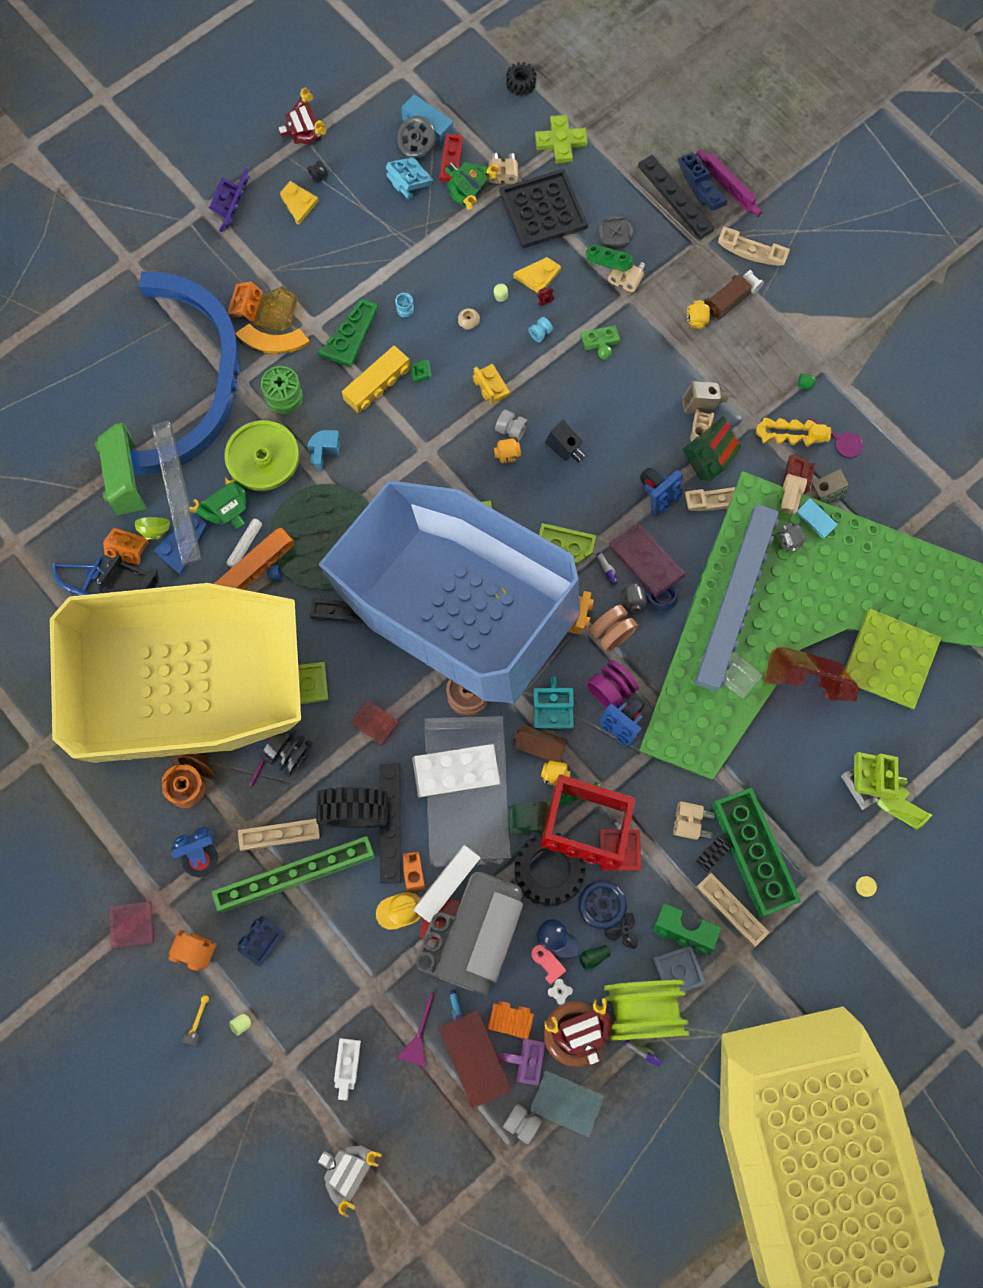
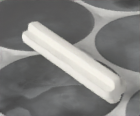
[226,519,262,568]

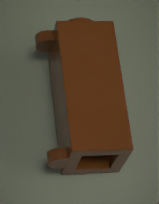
[704,274,752,320]
[513,724,567,762]

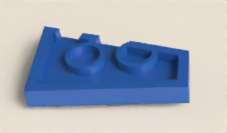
[153,513,208,576]

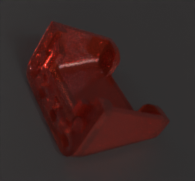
[764,647,859,702]

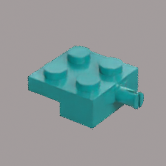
[534,677,574,730]

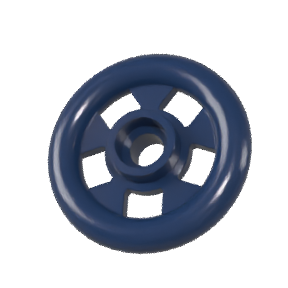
[578,880,627,930]

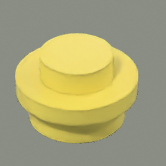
[856,876,877,897]

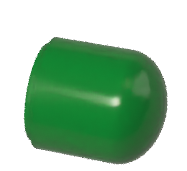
[798,373,816,390]

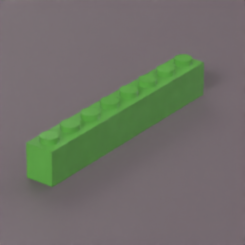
[211,836,375,913]

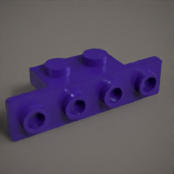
[209,168,250,232]

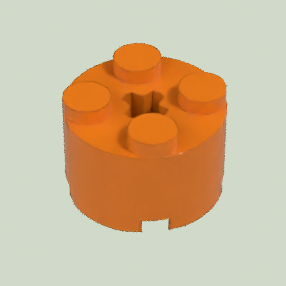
[162,765,207,808]
[168,929,217,971]

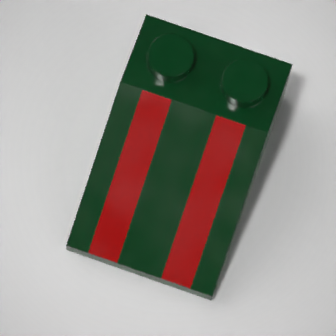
[682,417,741,481]

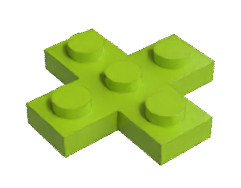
[535,115,588,163]

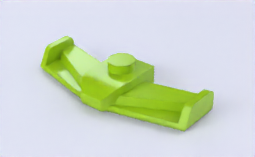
[877,785,932,830]

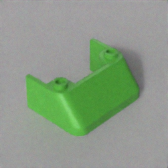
[95,422,146,515]

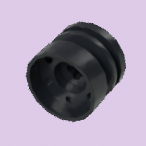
[261,728,313,777]

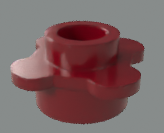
[537,287,555,306]

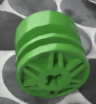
[260,366,303,415]

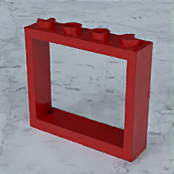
[540,774,635,870]

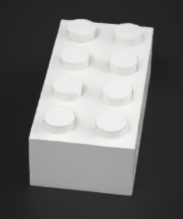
[412,744,500,798]

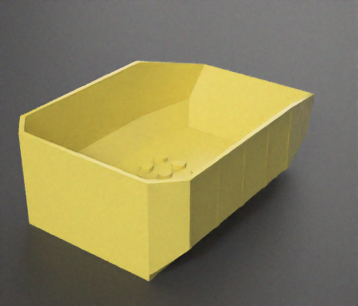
[50,583,301,763]
[719,1007,945,1288]

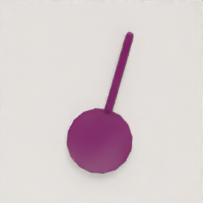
[809,418,863,458]

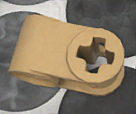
[690,409,714,442]

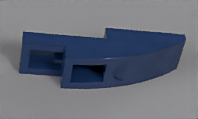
[678,152,727,211]

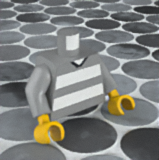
[318,1146,382,1217]

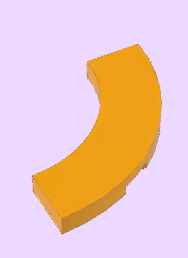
[235,324,310,354]

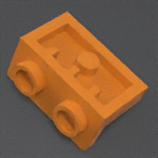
[227,281,263,321]
[103,527,149,565]

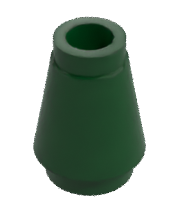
[578,945,610,970]

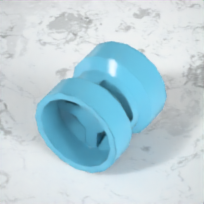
[395,293,414,317]
[528,317,553,342]

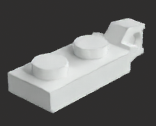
[334,1038,361,1100]

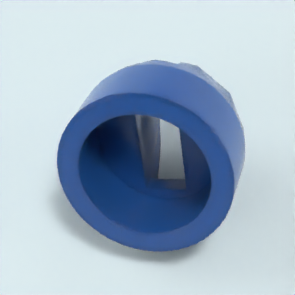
[267,565,283,581]

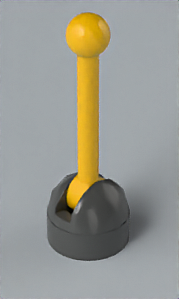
[181,995,209,1047]

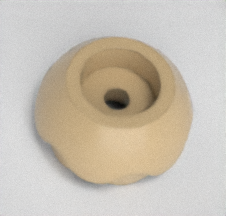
[458,308,480,330]

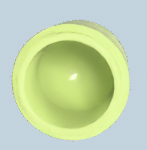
[494,284,508,302]
[229,1014,251,1035]

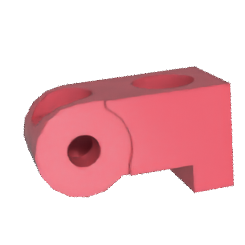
[531,945,566,985]

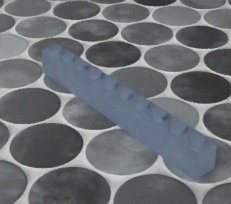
[693,504,779,692]

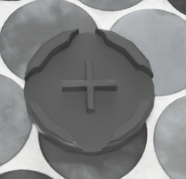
[598,216,633,249]

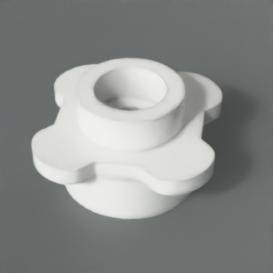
[548,979,573,1004]

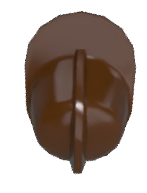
[171,752,215,779]

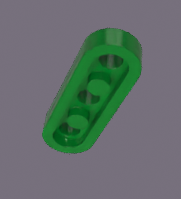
[586,245,634,271]

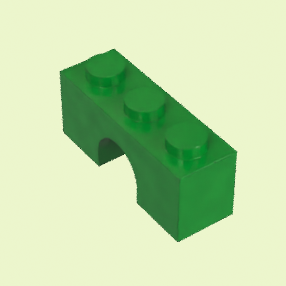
[652,903,721,955]

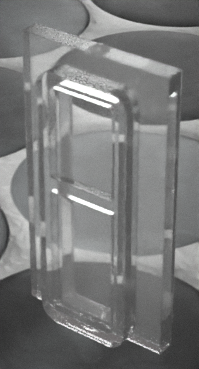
[697,652,762,699]

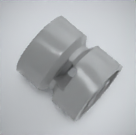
[495,409,528,442]
[503,1103,542,1145]

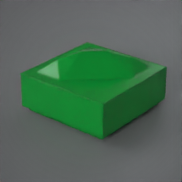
[411,359,432,383]

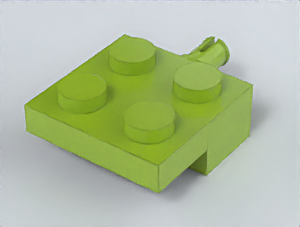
[854,752,907,799]

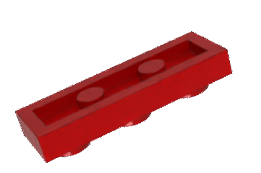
[439,133,463,182]

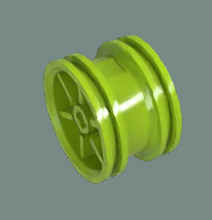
[604,980,690,1041]

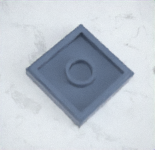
[653,946,706,992]

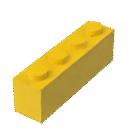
[342,345,410,414]

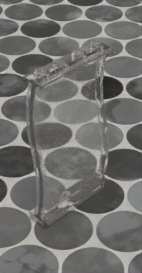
[423,716,512,867]

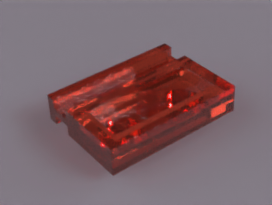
[782,454,816,494]
[350,700,399,746]

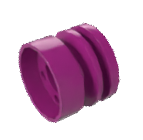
[586,660,639,709]

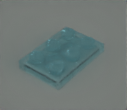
[530,1070,604,1137]

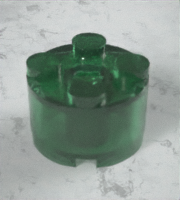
[508,802,548,837]

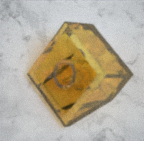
[252,286,298,332]

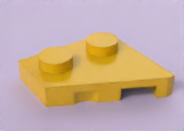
[280,181,319,225]
[513,257,561,293]

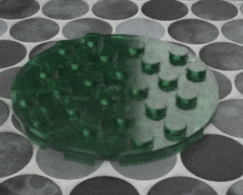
[269,484,369,591]

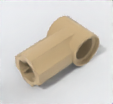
[780,474,807,514]

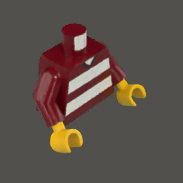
[278,88,326,145]
[545,998,612,1066]

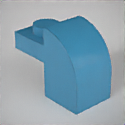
[308,430,340,471]

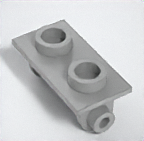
[841,768,879,810]

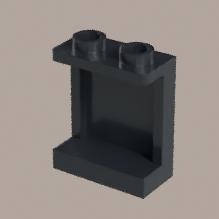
[97,554,160,593]

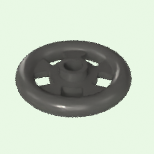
[397,116,435,159]

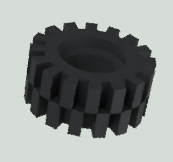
[506,62,536,96]
[695,835,732,873]

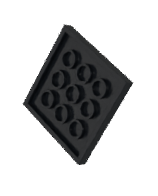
[499,169,588,249]

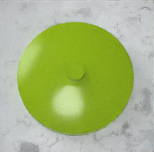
[225,420,299,491]

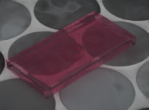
[609,523,685,597]

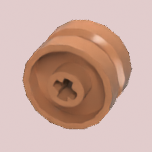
[589,605,639,652]
[446,679,488,717]

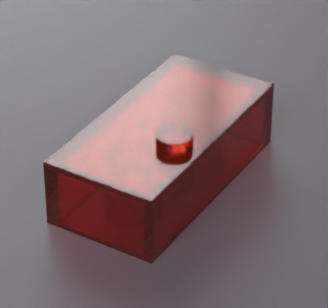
[439,1010,511,1109]

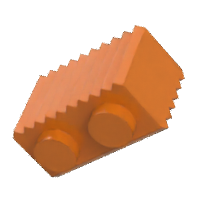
[487,1001,534,1039]

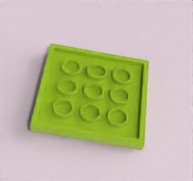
[841,609,942,709]

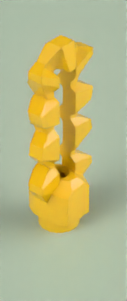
[756,418,831,447]

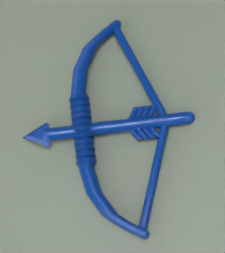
[52,557,104,596]

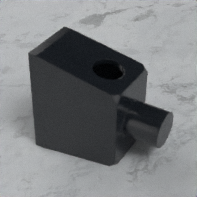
[545,419,586,464]

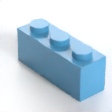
[401,94,454,146]

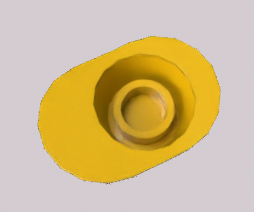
[376,892,422,930]

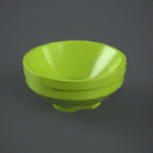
[135,517,170,540]

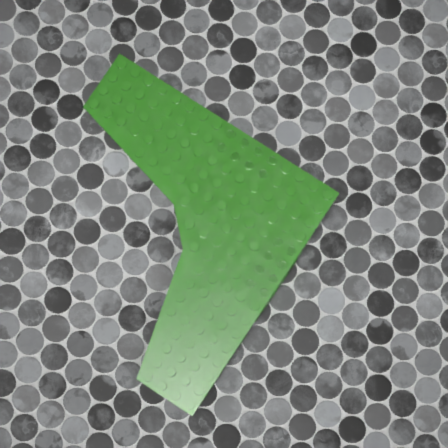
[638,471,983,780]

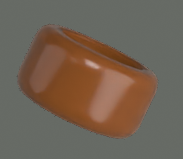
[544,1001,604,1067]

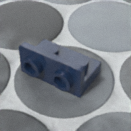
[237,916,285,967]

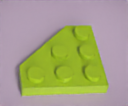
[539,523,597,565]

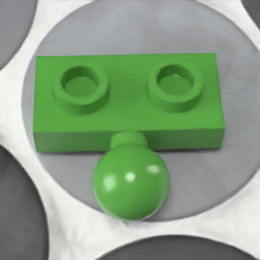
[581,325,620,360]

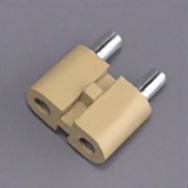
[488,153,518,184]
[608,262,645,292]
[673,801,715,840]

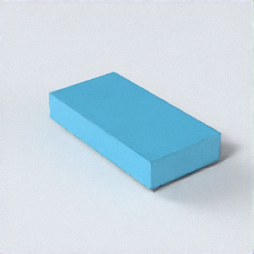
[796,499,838,539]

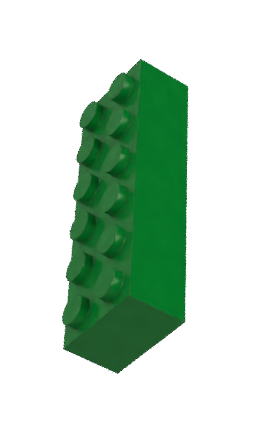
[711,788,801,918]

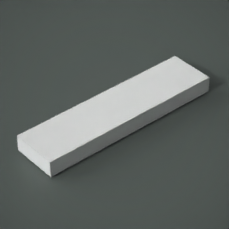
[413,845,480,923]

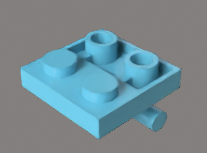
[386,157,433,199]

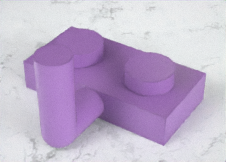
[498,1039,545,1086]

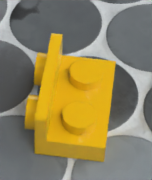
[472,364,510,404]

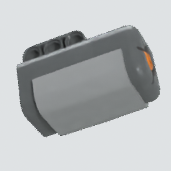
[416,872,523,997]

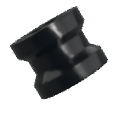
[307,160,328,183]

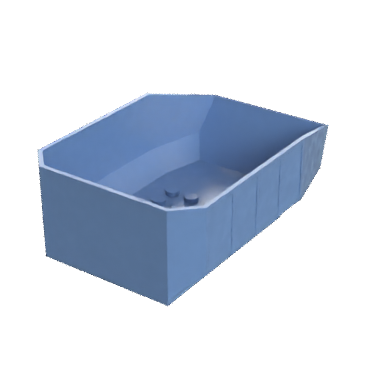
[318,480,580,705]

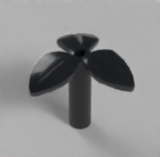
[604,913,638,949]

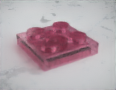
[109,901,154,949]

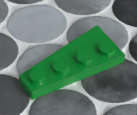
[318,299,378,367]

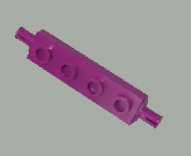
[696,149,763,217]

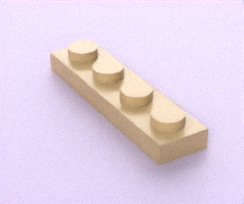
[238,819,321,851]
[696,873,770,947]

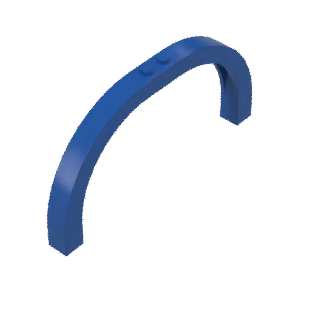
[130,271,240,475]

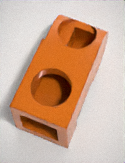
[403,851,426,892]

